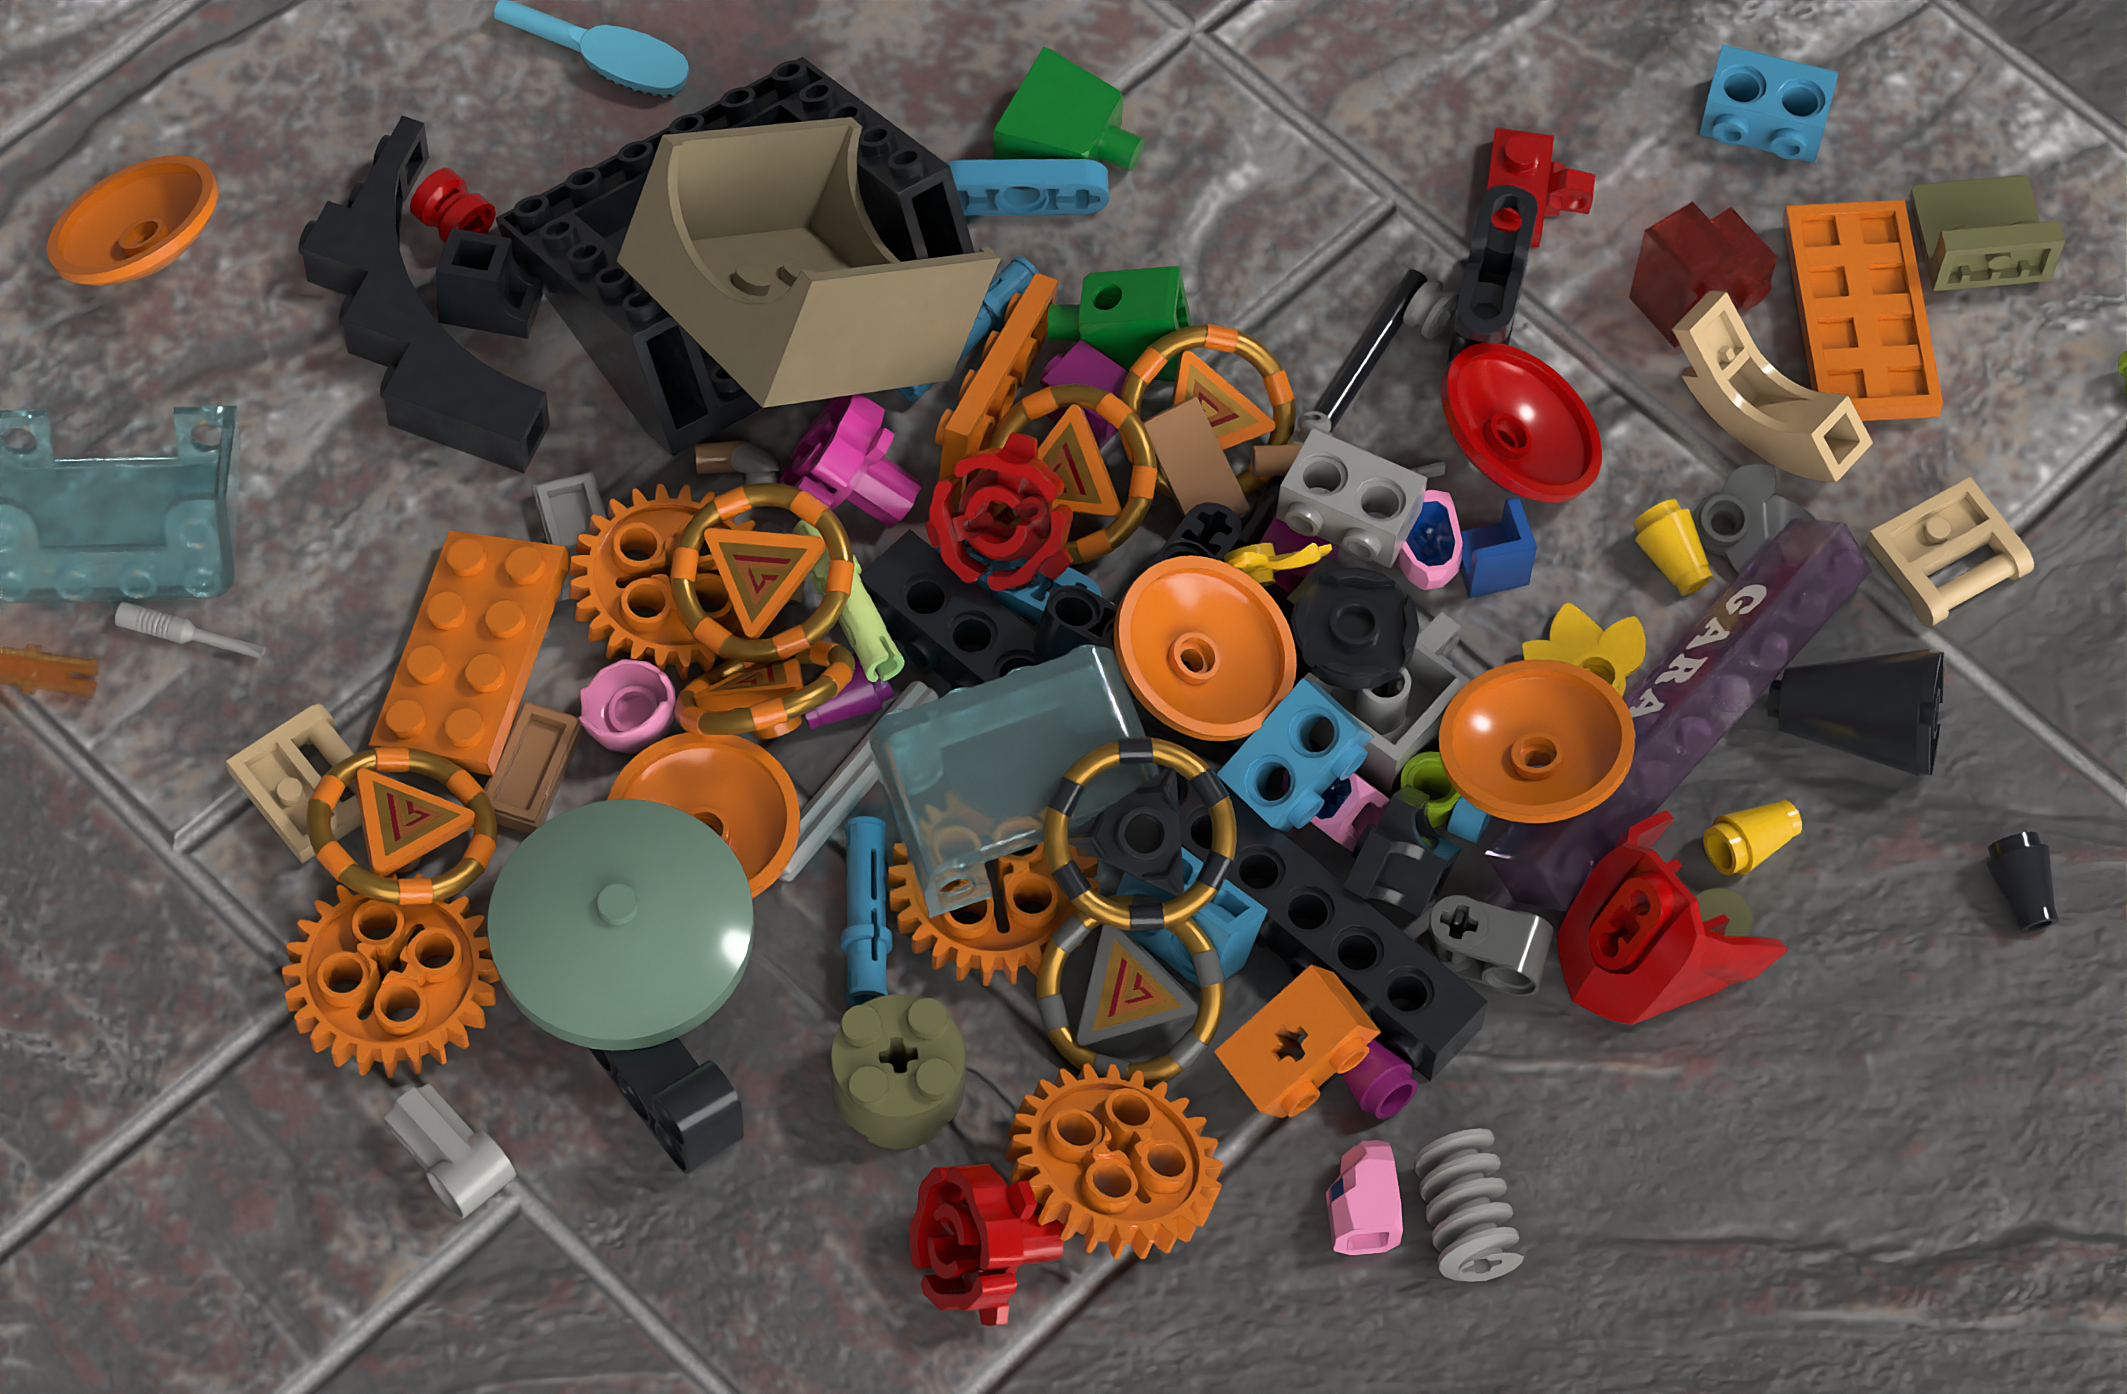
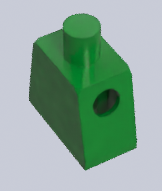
[993,47,1145,171]
[1047,266,1193,382]

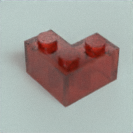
[1629,201,1777,348]

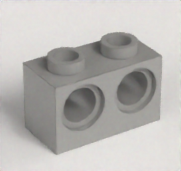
[1276,428,1428,568]

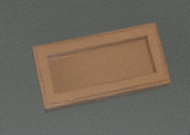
[1142,396,1250,519]
[484,700,585,834]

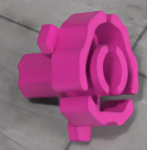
[777,394,922,528]

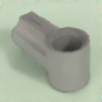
[384,1083,516,1219]

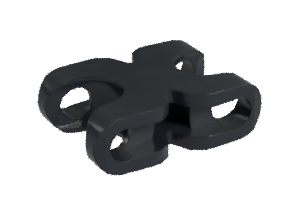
[1446,185,1538,367]

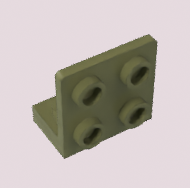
[1910,175,2066,291]

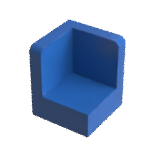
[1459,497,1537,598]

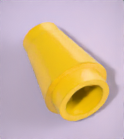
[1633,499,1714,596]
[1703,799,1802,875]

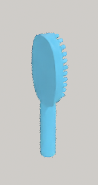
[494,0,689,98]

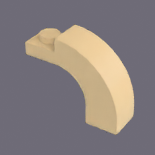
[1672,290,1873,483]

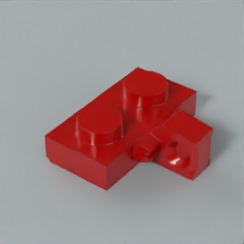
[1486,127,1596,247]

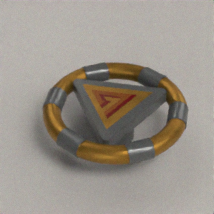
[1036,894,1225,1086]

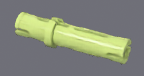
[793,519,905,682]

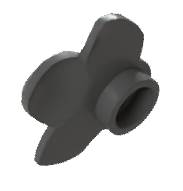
[1692,464,1816,585]

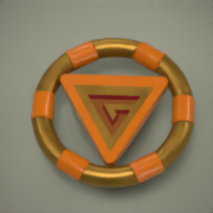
[1119,324,1296,499]
[981,384,1158,565]
[670,483,855,663]
[674,640,855,739]
[306,746,497,905]

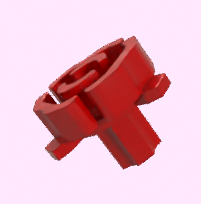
[925,432,1073,591]
[909,1164,1064,1326]

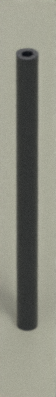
[1235,269,1428,550]

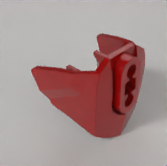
[1556,810,1788,1025]

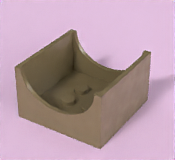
[617,117,1001,408]

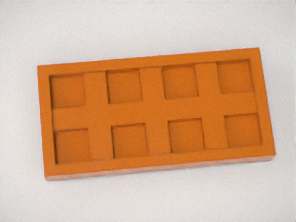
[1782,200,1943,421]
[368,530,571,776]

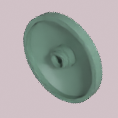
[487,799,754,1051]

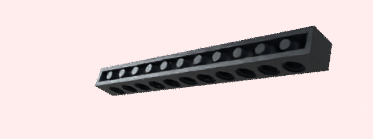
[859,529,1488,1081]

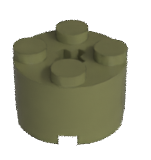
[831,994,965,1149]

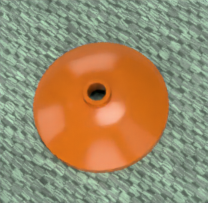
[46,155,219,286]
[1114,556,1297,741]
[1439,659,1635,823]
[607,732,800,899]

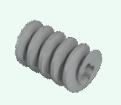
[1414,1128,1524,1282]

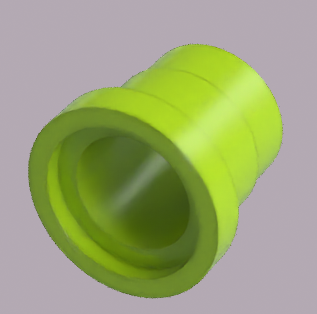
[1400,751,1461,828]

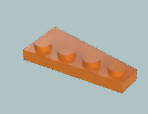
[935,273,1059,512]

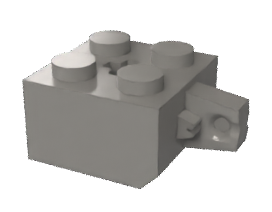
[1304,612,1471,797]

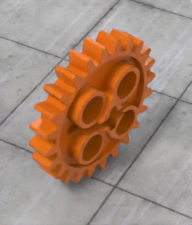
[569,483,756,680]
[888,791,1100,986]
[282,871,500,1078]
[1005,1063,1223,1259]

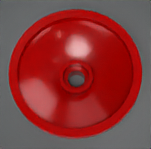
[1441,343,1602,503]

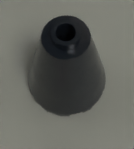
[1767,649,1945,776]

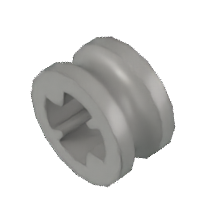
[1403,277,1459,340]

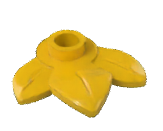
[1223,543,1332,588]
[1522,602,1646,698]

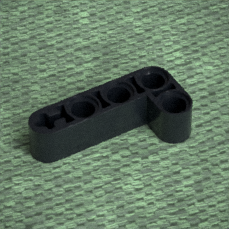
[1033,502,1242,701]
[587,1038,744,1174]

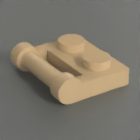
[1866,477,2034,627]
[226,704,362,864]

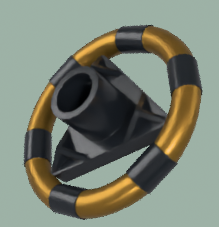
[1044,737,1237,932]

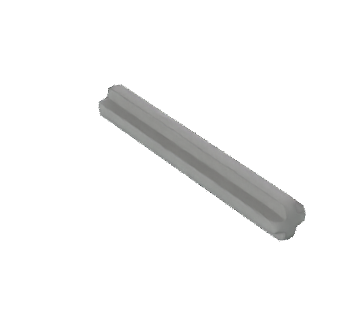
[778,681,939,882]

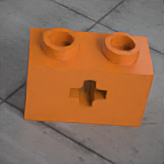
[1214,965,1381,1118]

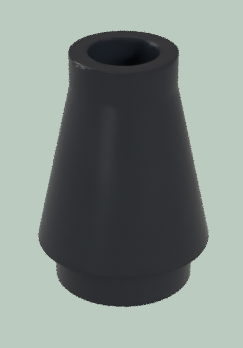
[1986,832,2059,933]

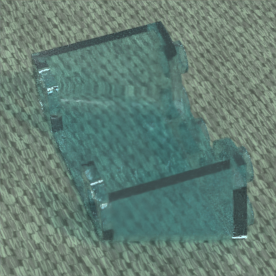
[0,406,241,603]
[869,645,1160,918]

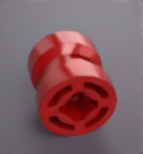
[410,168,496,244]

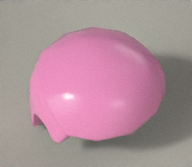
[579,659,676,754]

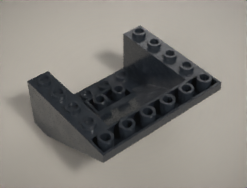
[495,57,975,457]

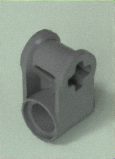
[1421,895,1553,996]

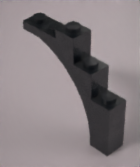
[298,115,550,474]

